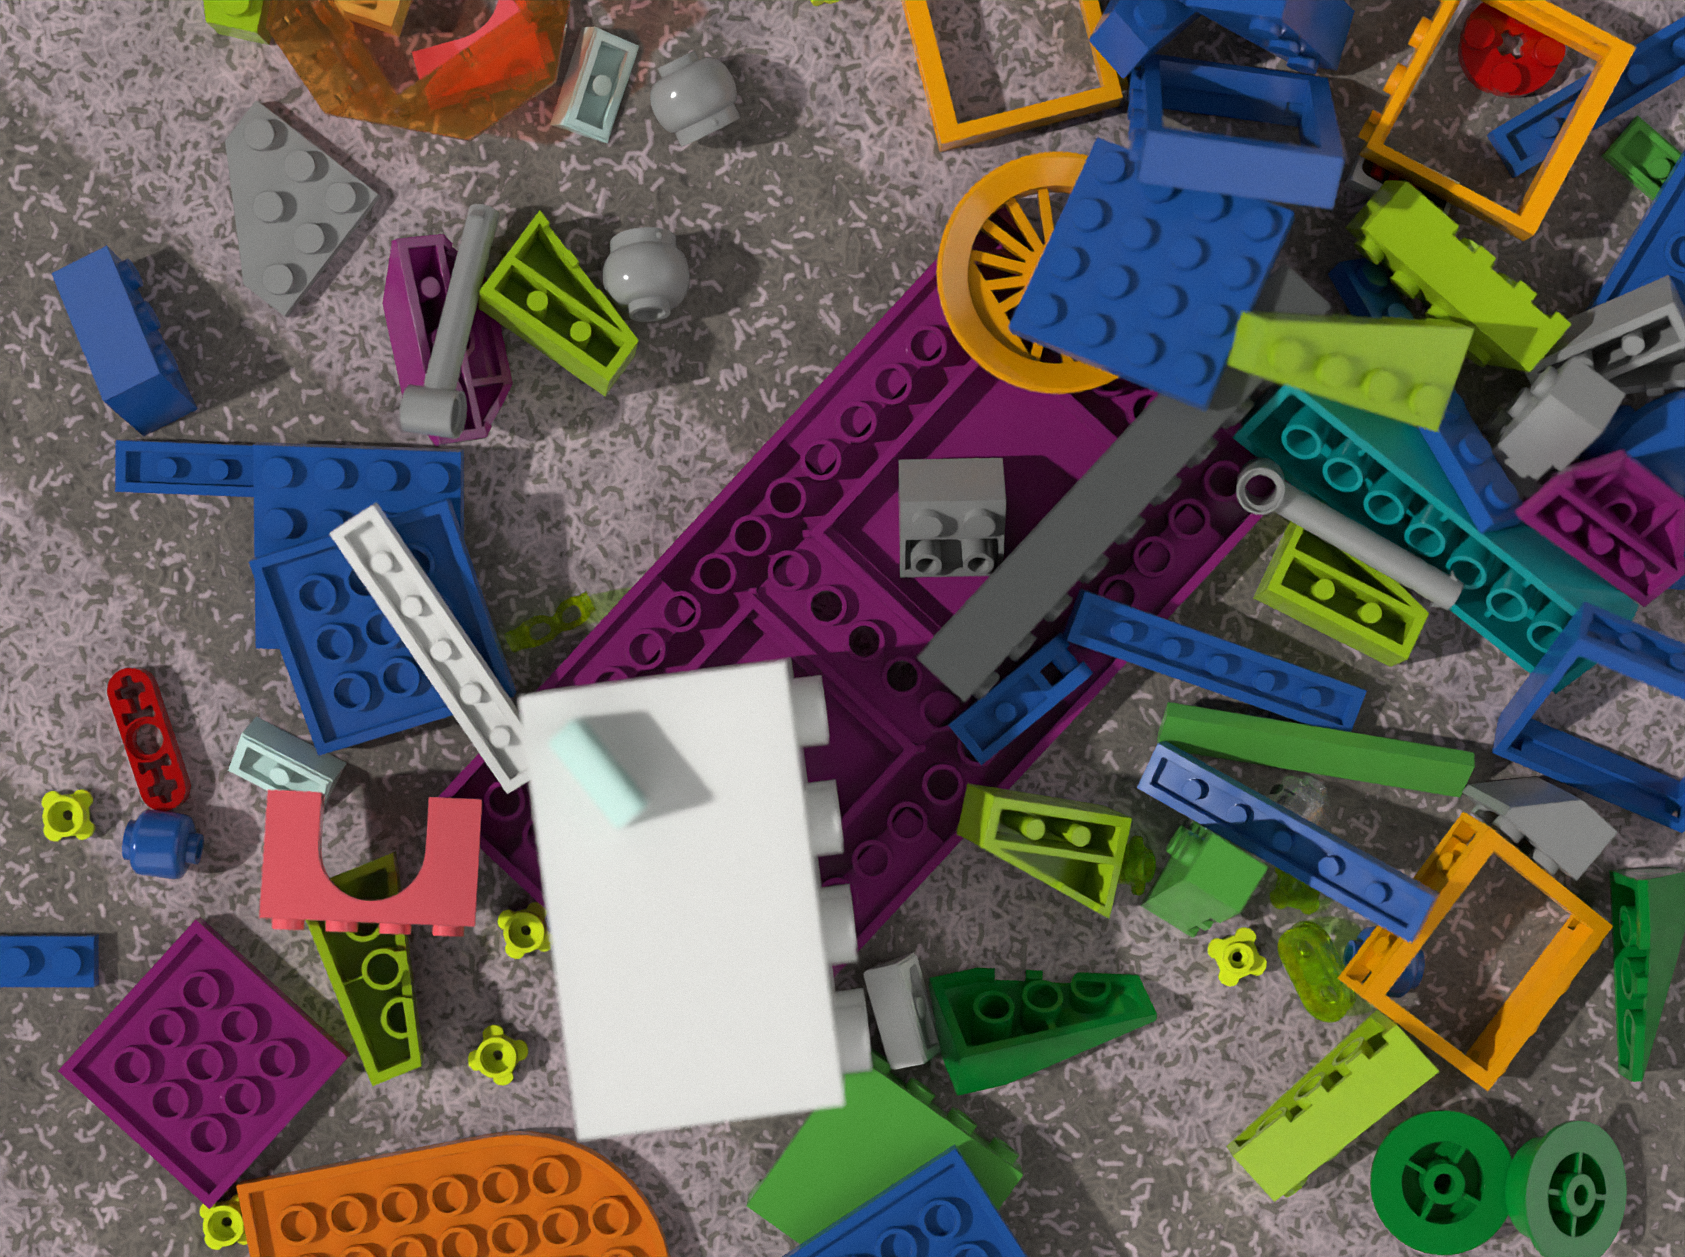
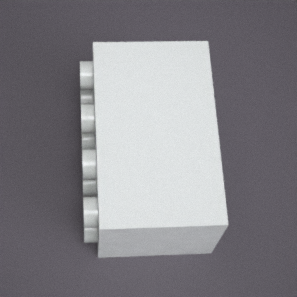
[519,657,872,1141]

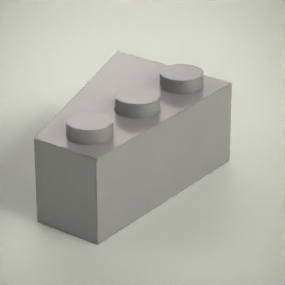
[1524,275,1685,397]
[1481,356,1626,500]

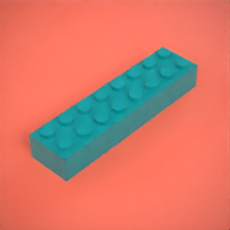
[1232,382,1639,694]

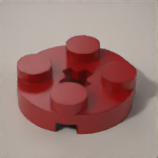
[1458,2,1566,98]

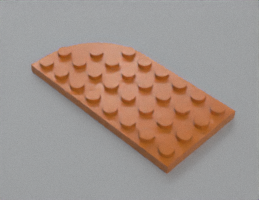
[236,1131,670,1257]

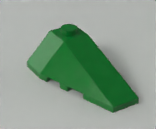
[1609,867,1685,1082]
[928,967,1157,1096]

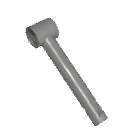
[400,204,500,439]
[1237,458,1464,610]

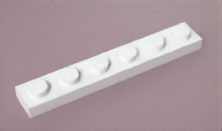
[329,502,530,794]

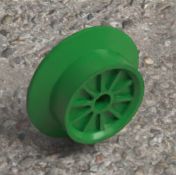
[1370,1110,1512,1255]
[1505,1120,1627,1257]

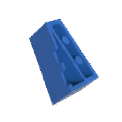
[1089,0,1202,79]
[1185,0,1355,74]
[51,246,198,436]

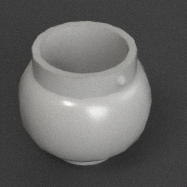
[650,50,741,147]
[603,227,690,322]

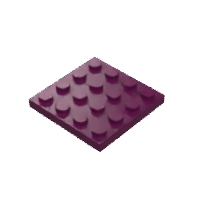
[58,917,351,1209]

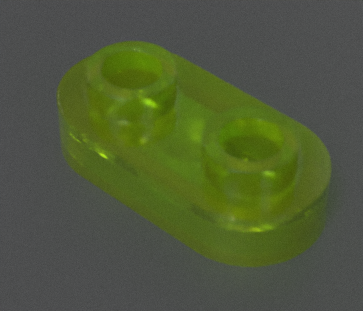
[1278,921,1357,1023]

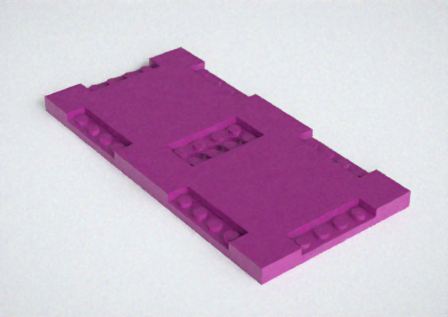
[438,207,1291,977]

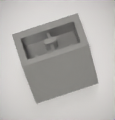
[899,458,1006,578]
[1462,777,1618,880]

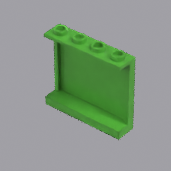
[746,1048,1023,1244]

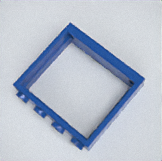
[1127,54,1344,209]
[1492,601,1685,833]

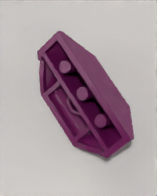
[382,234,513,446]
[1515,450,1685,608]

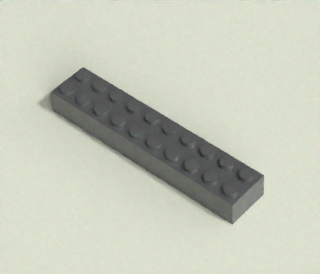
[915,263,1332,702]

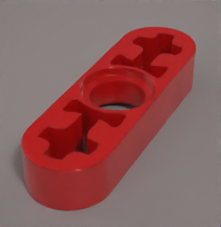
[107,667,191,811]

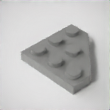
[225,100,381,318]

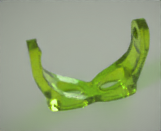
[504,591,598,653]

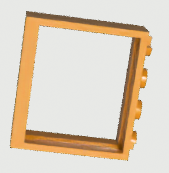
[901,0,1128,152]
[1358,0,1636,242]
[1337,812,1613,1091]

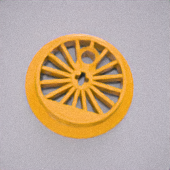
[936,151,1119,394]

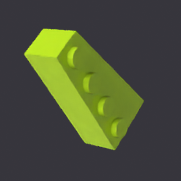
[1345,180,1571,372]
[1226,311,1474,432]
[306,851,424,1087]
[1226,1010,1440,1202]

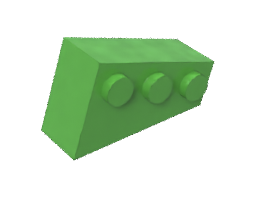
[1140,820,1268,938]

